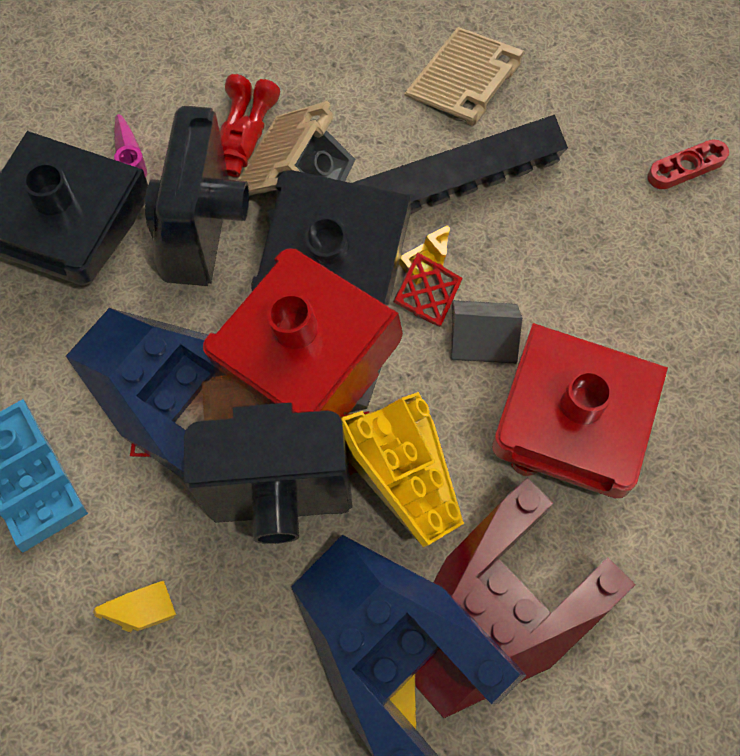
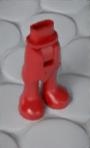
[220,74,281,177]

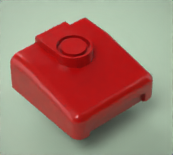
[203,249,403,418]
[492,323,668,499]

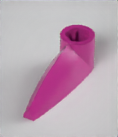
[114,114,147,177]

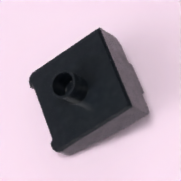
[145,106,249,286]
[0,131,148,285]
[251,170,411,306]
[184,402,353,544]

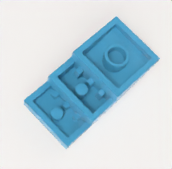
[0,399,88,553]

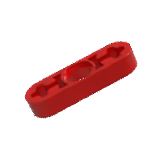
[647,139,729,189]

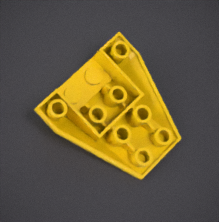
[341,392,464,547]

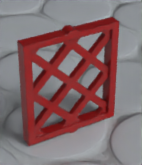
[393,252,463,327]

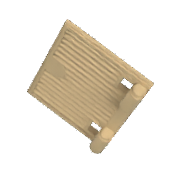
[404,27,525,126]
[237,101,333,195]

